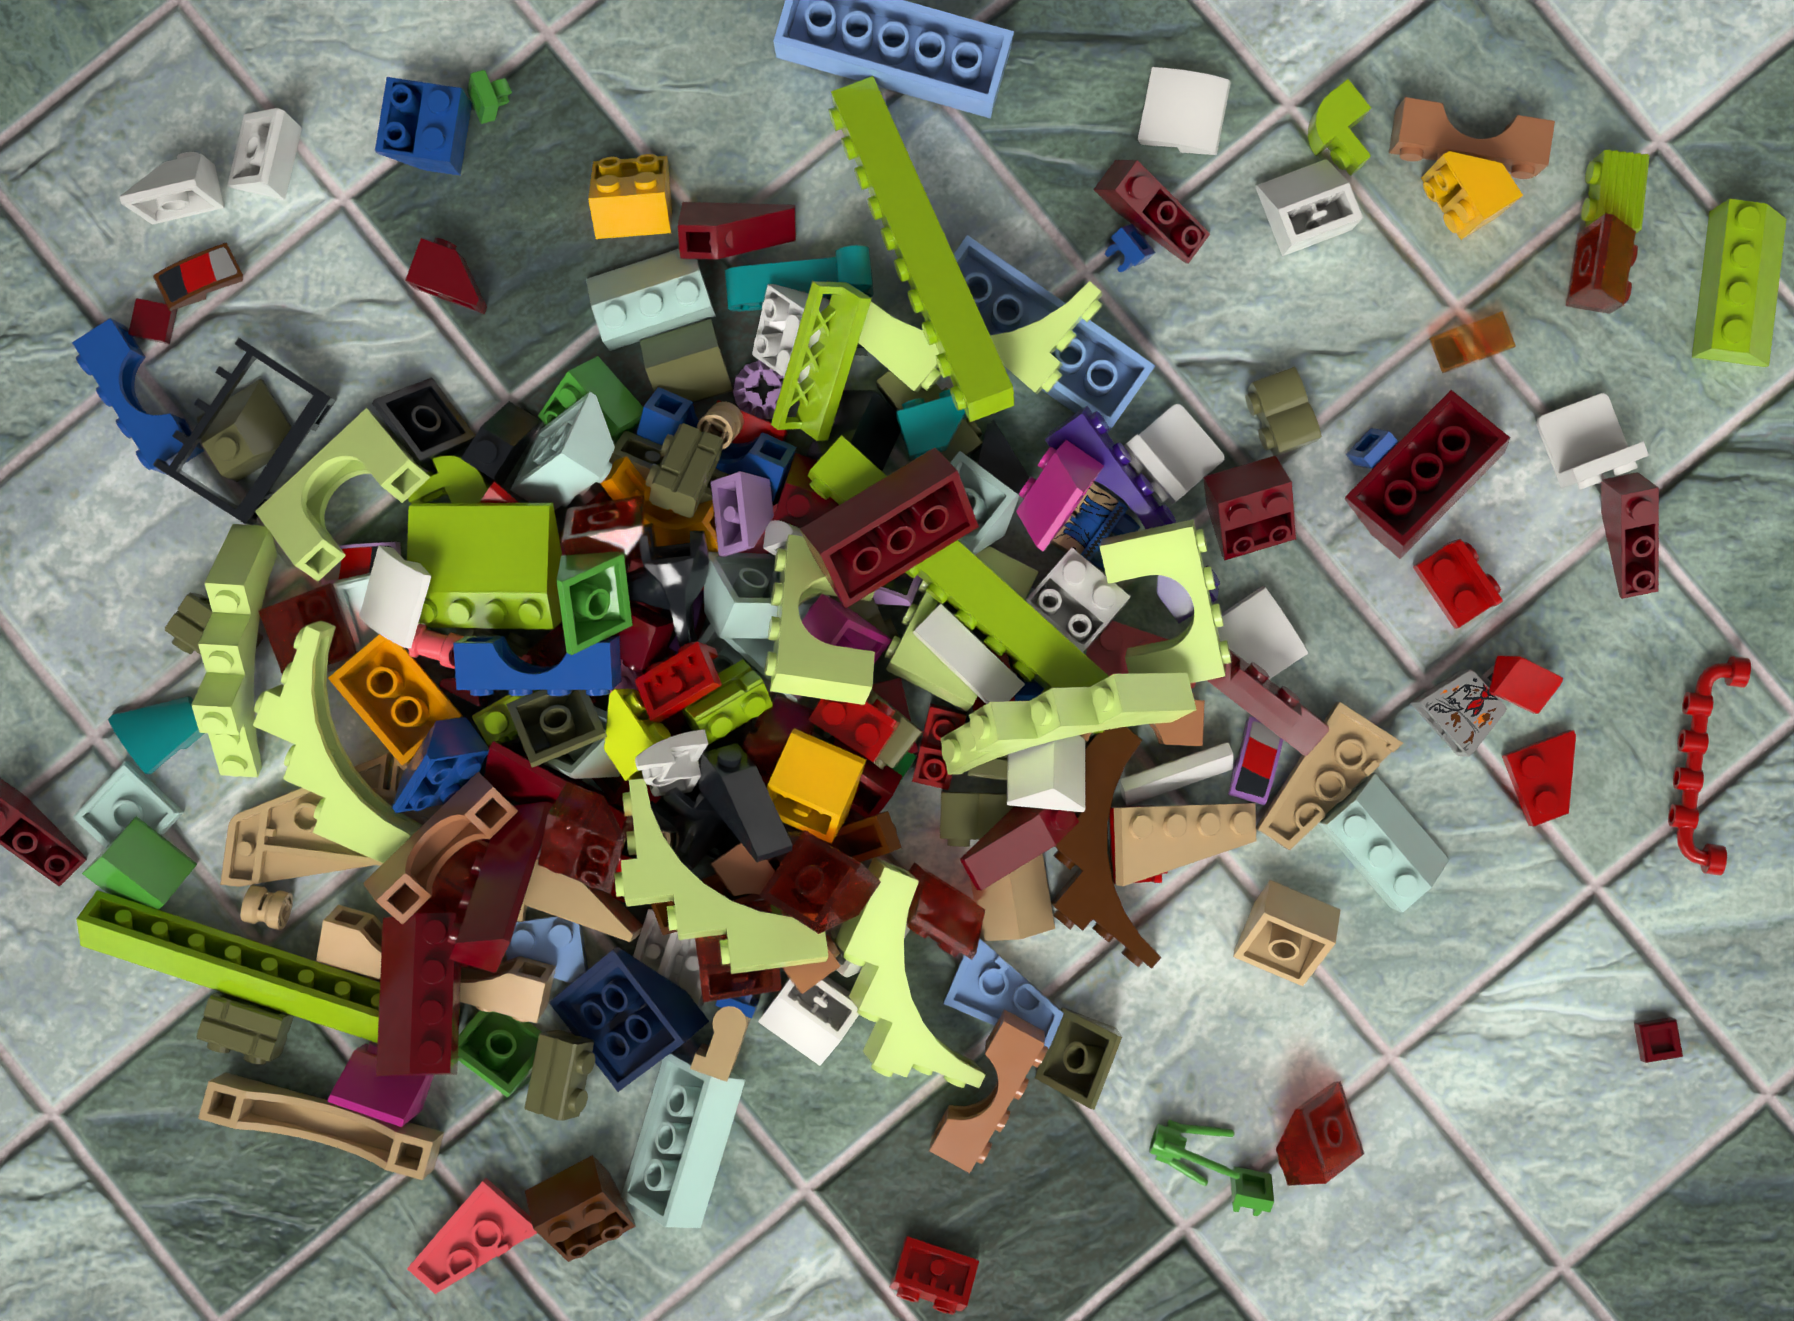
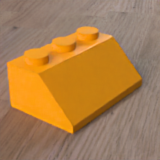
[328,634,463,766]

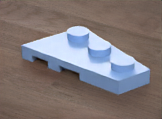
[943,932,1064,1049]

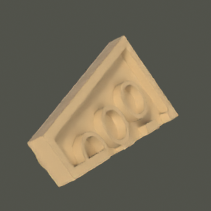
[1256,702,1403,850]
[1114,803,1256,886]

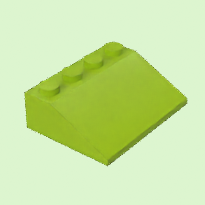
[407,503,562,629]

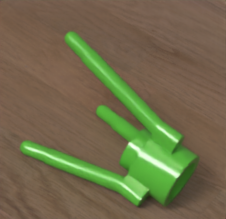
[1149,1120,1240,1186]

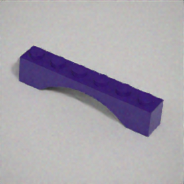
[1045,406,1220,624]

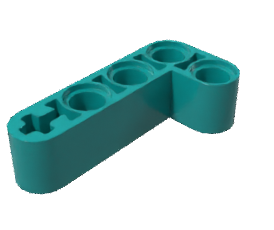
[725,245,874,312]

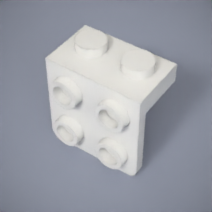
[1536,393,1649,490]
[1124,404,1224,507]

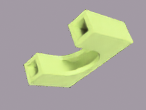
[255,408,430,582]
[1099,519,1232,683]
[765,534,876,705]
[884,546,1038,711]

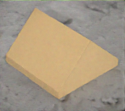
[970,854,1055,941]

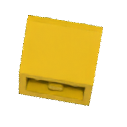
[1421,151,1523,240]
[588,154,672,239]
[767,728,866,844]

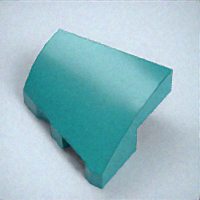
[108,696,205,774]

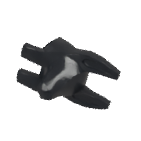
[626,523,709,648]
[650,778,736,871]

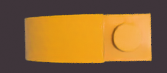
[600,456,718,552]

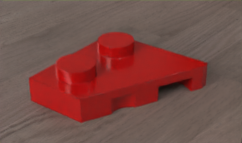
[1501,730,1576,827]

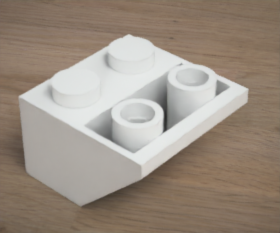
[1255,159,1363,256]
[752,284,830,384]
[1025,548,1131,652]
[758,976,859,1066]

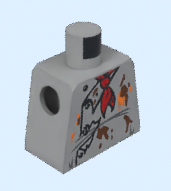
[1410,666,1507,757]

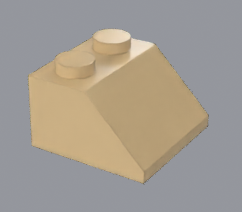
[1233,880,1341,986]

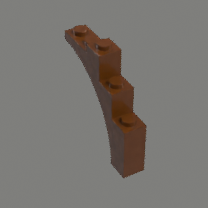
[1051,727,1162,969]
[651,811,902,936]

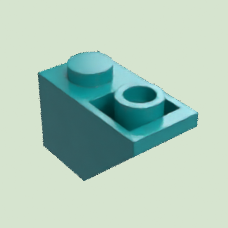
[897,389,966,461]

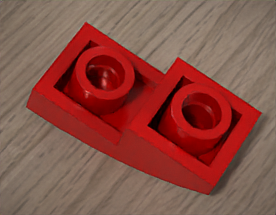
[912,703,967,790]

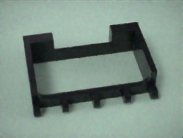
[153,337,336,525]

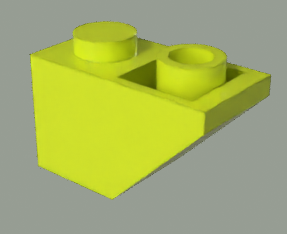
[604,689,671,781]

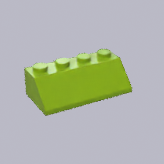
[1692,199,1787,367]

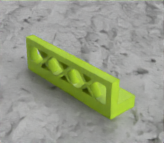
[771,281,872,441]

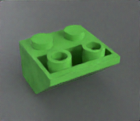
[538,356,643,445]

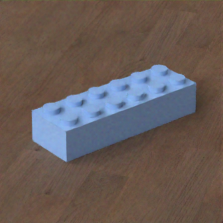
[773,0,1014,119]
[954,235,1155,434]

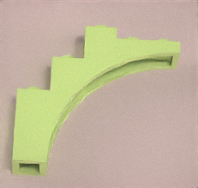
[858,281,1103,394]
[192,524,277,777]
[253,620,422,863]
[941,673,1197,775]
[614,779,828,974]
[834,857,986,1088]

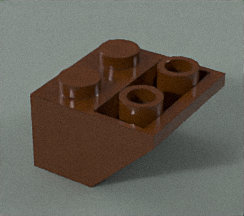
[525,1155,636,1262]

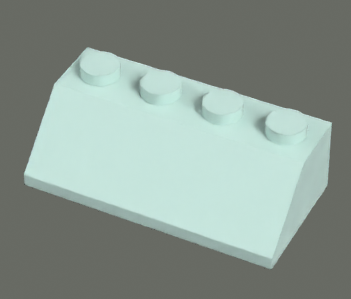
[621,1052,745,1228]

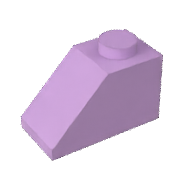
[711,471,774,557]

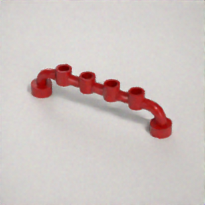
[1668,656,1751,876]

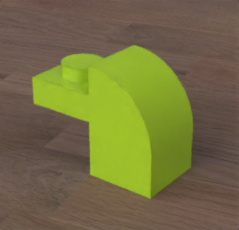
[1308,79,1371,176]
[408,456,491,503]

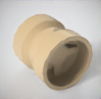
[697,402,744,450]
[240,885,293,930]

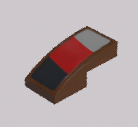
[153,242,243,311]

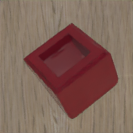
[440,678,488,707]

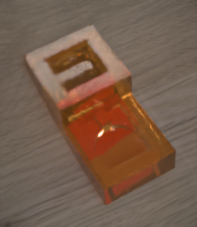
[1429,311,1516,374]

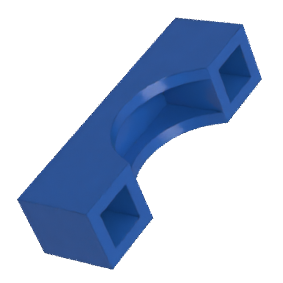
[72,318,205,475]
[637,387,797,502]
[453,635,622,696]

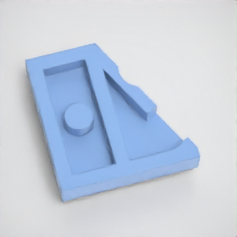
[506,916,588,983]

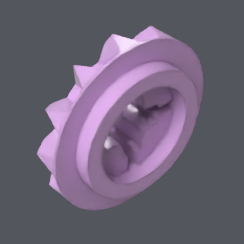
[733,360,784,420]

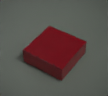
[128,298,177,345]
[1634,1017,1683,1063]

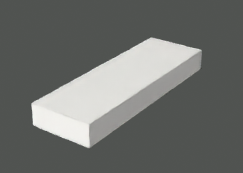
[913,604,1025,704]
[1120,742,1233,806]

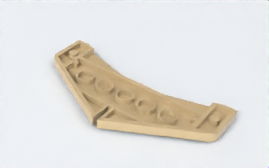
[220,753,527,922]

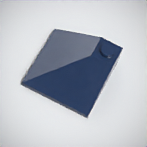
[549,947,709,1092]

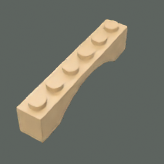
[316,905,556,1024]
[198,1072,444,1180]

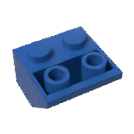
[375,77,472,176]
[392,717,489,813]

